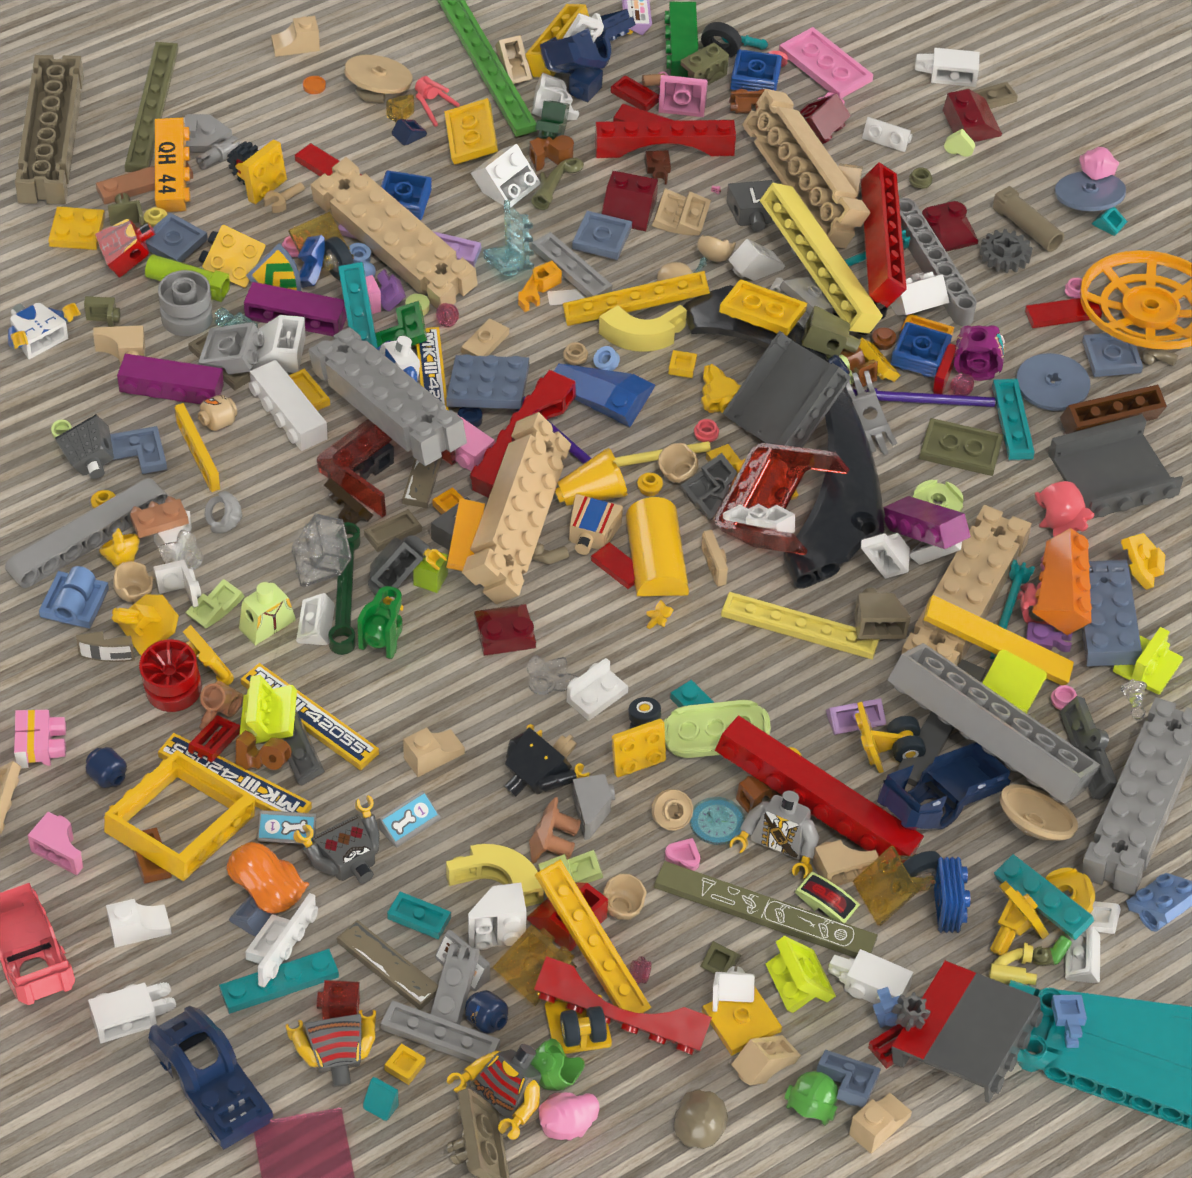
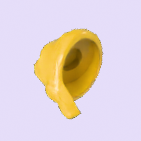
[99,528,140,567]

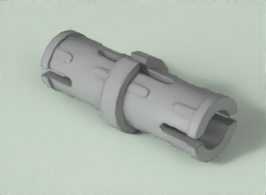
[196,136,240,169]

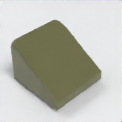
[700,941,741,974]

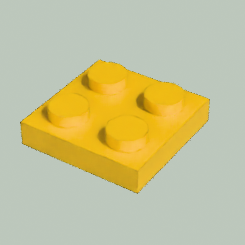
[48,206,105,250]

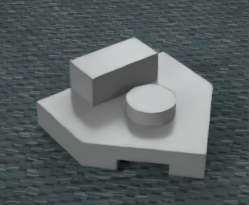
[185,114,232,152]

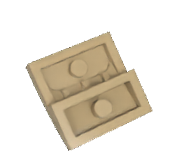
[652,188,711,235]

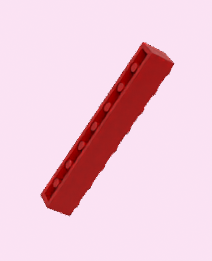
[861,162,907,308]
[715,715,924,870]

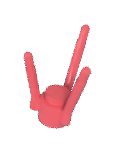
[415,76,460,127]

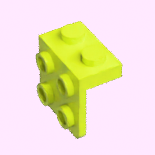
[982,650,1047,714]

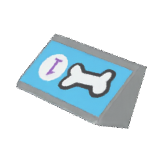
[379,791,441,848]
[257,810,317,844]

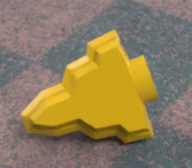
[701,364,742,415]

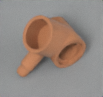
[199,681,243,730]

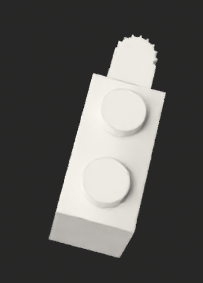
[88,982,176,1044]

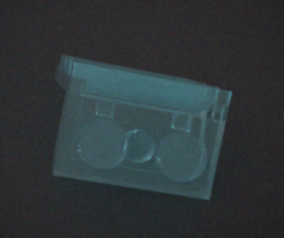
[483,200,534,276]

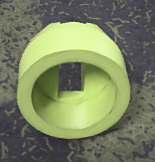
[51,420,72,438]

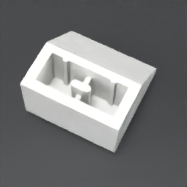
[471,144,540,208]
[890,271,950,315]
[251,315,306,373]
[468,883,526,950]

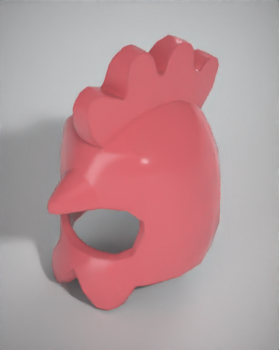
[1035,481,1094,537]

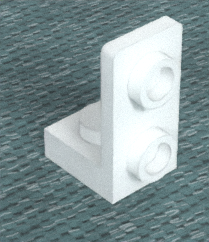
[153,560,201,608]

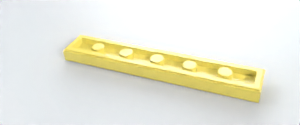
[721,592,880,660]

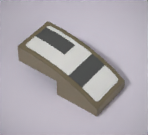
[76,631,135,662]

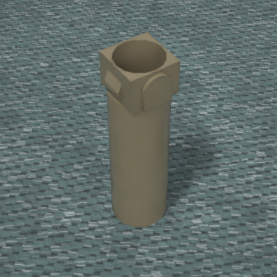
[993,186,1064,252]

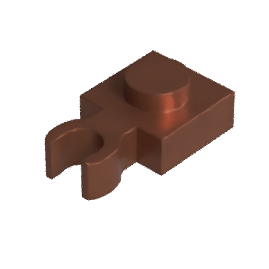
[645,150,671,185]

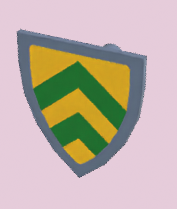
[246,243,302,291]

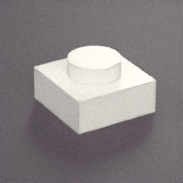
[1090,901,1121,934]

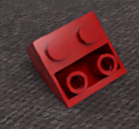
[527,882,608,953]

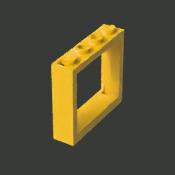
[104,750,256,881]

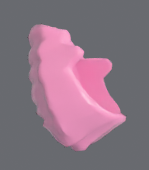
[1079,147,1119,180]
[538,1092,599,1140]

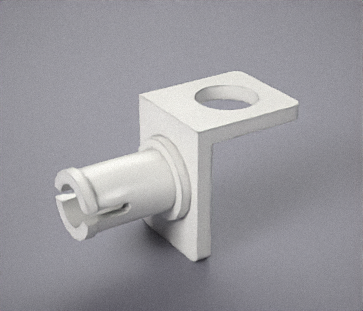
[713,966,755,1012]

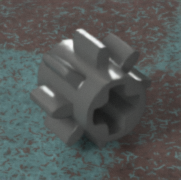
[891,992,931,1031]

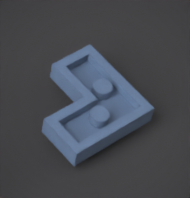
[110,426,167,474]
[816,1050,881,1107]

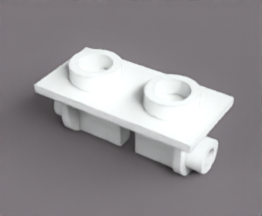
[862,117,912,152]

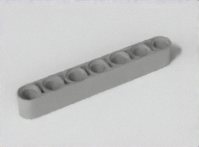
[899,198,977,326]
[5,478,168,588]

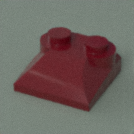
[922,201,979,252]
[474,604,536,656]

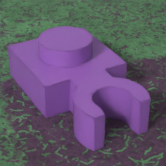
[1026,622,1073,652]

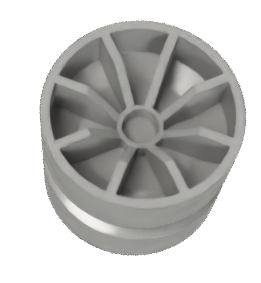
[158,270,213,336]

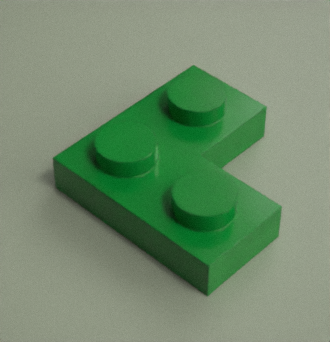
[376,301,428,347]

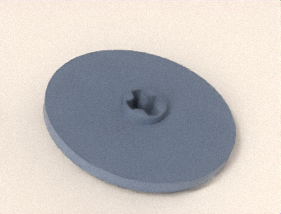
[1055,171,1126,211]
[1016,353,1090,411]

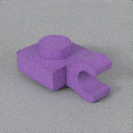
[377,269,406,312]

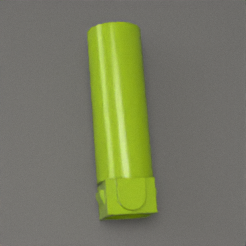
[145,254,230,302]

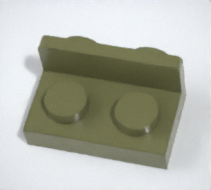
[680,43,729,85]

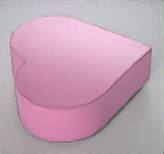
[665,838,700,871]

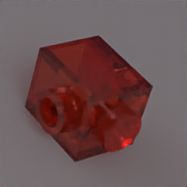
[317,980,360,1020]

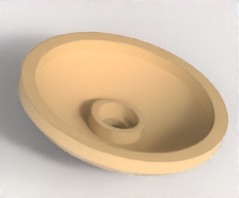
[999,784,1078,841]

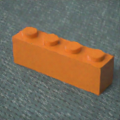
[1032,528,1092,635]

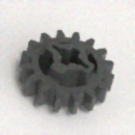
[980,229,1032,273]

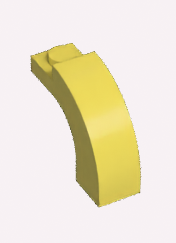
[599,305,687,352]
[446,844,544,907]

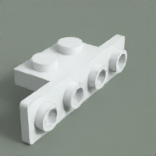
[246,893,318,987]

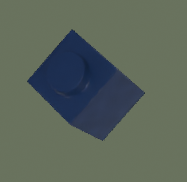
[569,67,603,103]

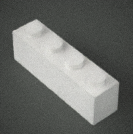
[249,360,328,451]

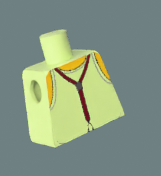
[239,582,296,646]

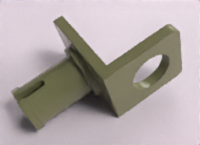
[108,193,144,227]

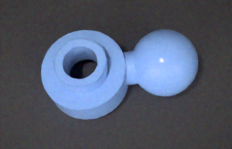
[348,243,376,277]
[593,346,620,371]

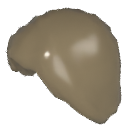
[674,1089,728,1149]

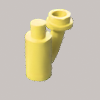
[989,942,1037,985]

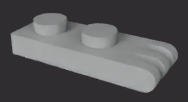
[431,943,480,1025]

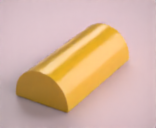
[626,497,689,596]

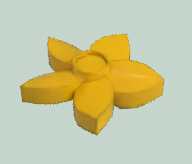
[646,600,673,629]

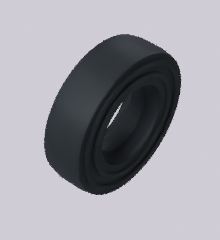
[701,22,742,58]

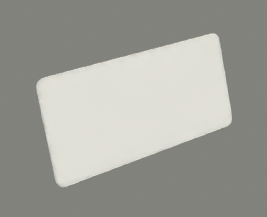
[547,289,587,305]

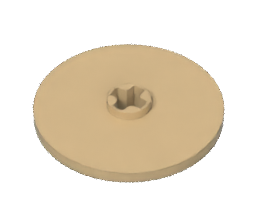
[344,55,412,94]

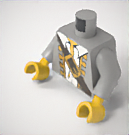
[729,791,819,878]

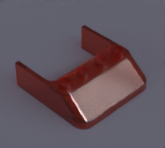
[317,419,456,517]
[715,443,849,555]

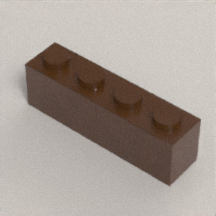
[1059,384,1167,434]

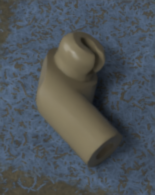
[356,86,385,104]
[1141,348,1178,366]
[532,542,569,565]

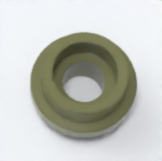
[909,167,933,189]

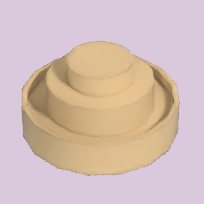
[651,789,693,831]

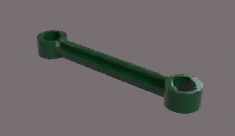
[328,522,361,655]

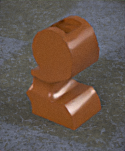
[529,135,574,172]
[840,347,878,387]
[236,730,292,770]
[736,776,782,813]

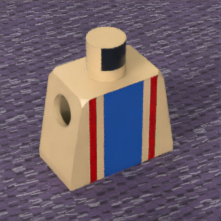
[569,494,623,555]

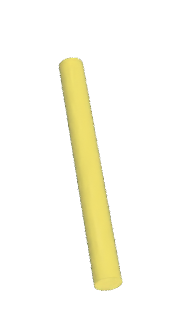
[613,441,711,467]

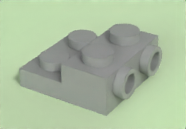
[198,322,264,374]

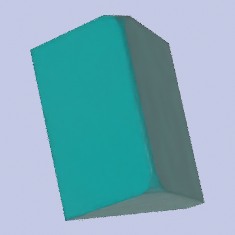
[1091,207,1128,236]
[363,1077,399,1121]

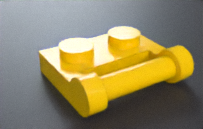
[183,625,234,685]

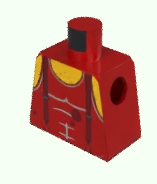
[95,219,156,278]

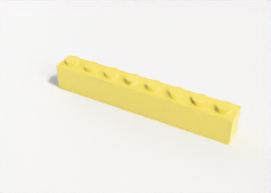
[760,183,883,334]

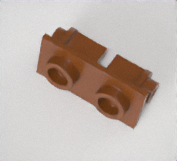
[729,89,765,114]

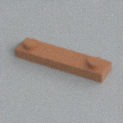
[96,161,193,205]

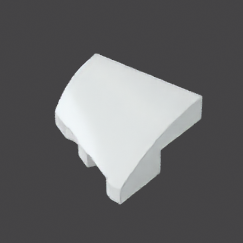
[531,73,579,120]
[723,504,795,534]

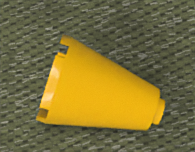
[555,448,628,506]

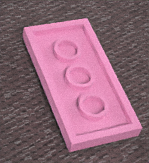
[779,27,873,99]

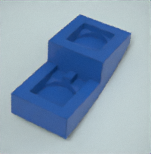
[298,235,325,288]

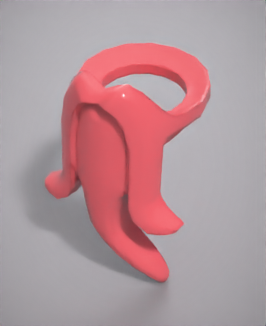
[1017,582,1051,625]

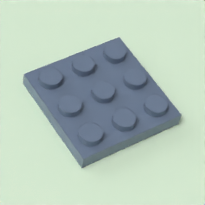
[446,354,530,409]

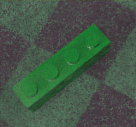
[664,1,698,78]

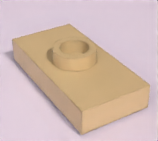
[461,318,509,356]
[701,530,728,587]

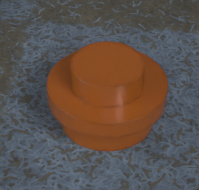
[872,328,897,350]

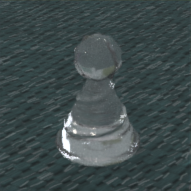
[1121,679,1147,720]

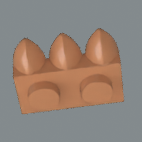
[130,496,189,538]

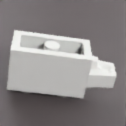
[915,48,980,87]
[828,949,913,1004]

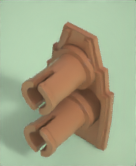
[529,797,581,864]

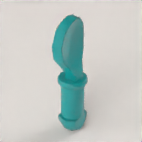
[721,35,768,50]

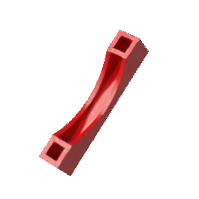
[595,120,736,158]
[470,370,576,498]
[534,956,712,1055]

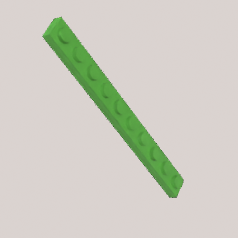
[437,0,537,137]

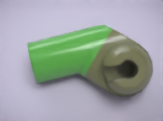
[1033,935,1072,966]

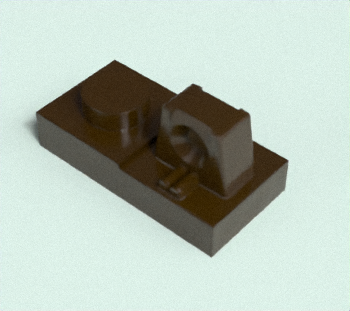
[324,478,373,524]

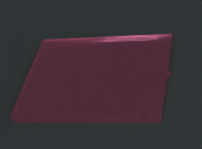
[254,1107,355,1178]

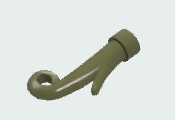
[531,158,584,210]

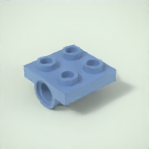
[39,566,109,629]
[1126,873,1192,932]

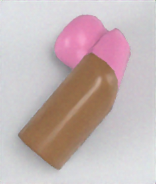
[642,72,668,87]

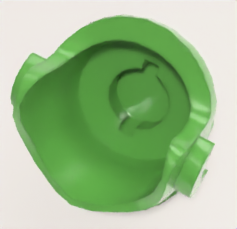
[531,1039,585,1091]
[784,1071,838,1126]

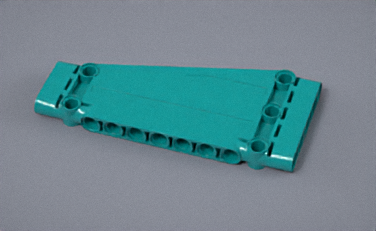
[1009,980,1192,1130]

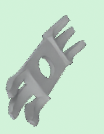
[845,371,897,455]

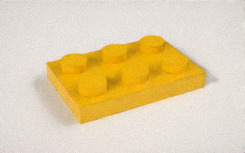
[444,98,498,165]
[719,279,807,336]

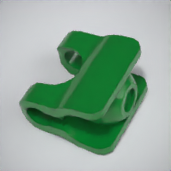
[357,586,403,659]

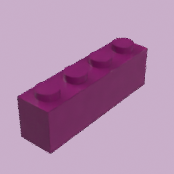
[244,282,347,336]
[117,353,224,405]
[883,496,971,549]

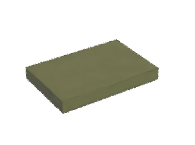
[919,418,1004,476]

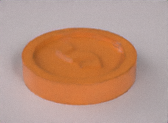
[303,76,326,94]

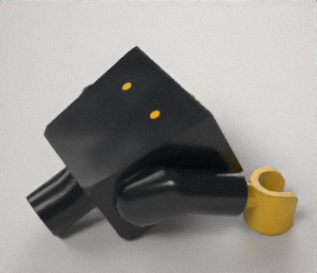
[504,724,590,797]

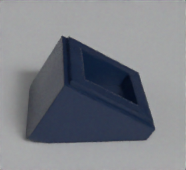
[392,119,427,145]

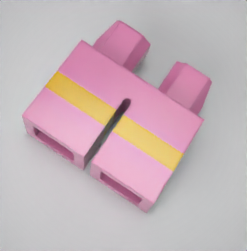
[14,710,66,768]

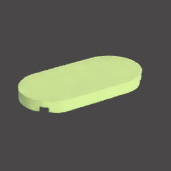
[664,700,771,758]

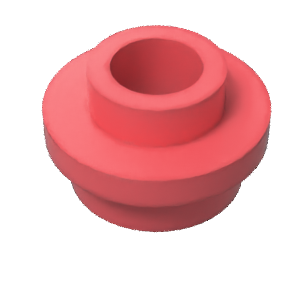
[694,419,719,442]

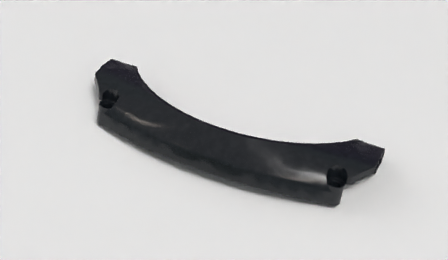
[683,285,885,589]

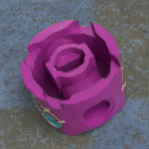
[954,325,1005,381]

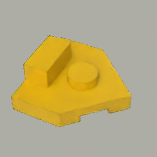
[1121,533,1165,590]

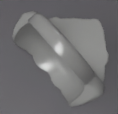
[205,491,243,533]

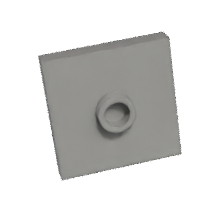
[779,276,837,315]

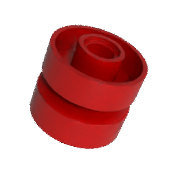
[139,639,202,712]

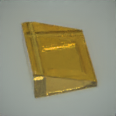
[386,94,414,122]

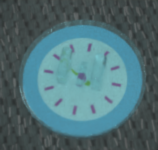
[690,797,745,845]

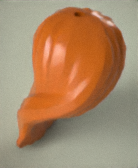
[227,842,309,914]

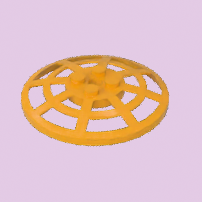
[1080,250,1192,350]

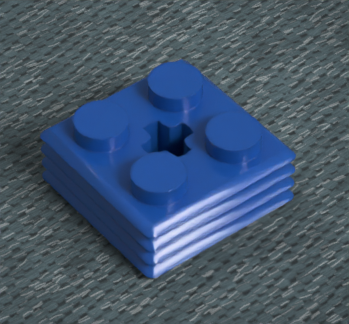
[730,49,782,91]
[381,170,432,220]
[890,322,952,378]
[934,857,970,933]

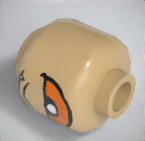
[198,395,237,431]

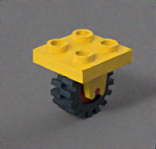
[227,139,287,204]

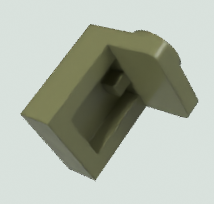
[84,296,120,327]

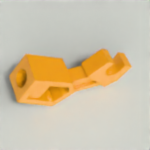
[518,261,562,312]

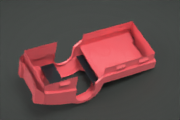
[0,883,75,1005]

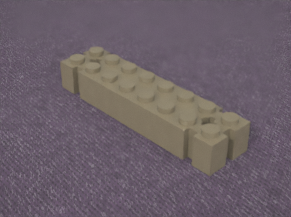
[15,55,84,204]

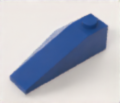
[554,363,655,427]

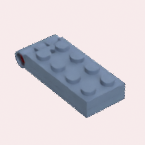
[1081,560,1142,666]

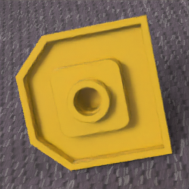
[112,594,179,656]
[990,881,1049,956]

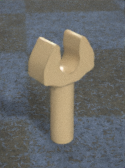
[264,182,305,213]

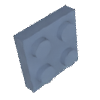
[572,211,632,260]
[145,212,208,262]
[1082,332,1143,377]

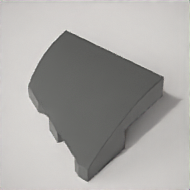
[681,453,737,521]

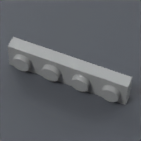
[532,232,613,297]
[380,1000,500,1063]

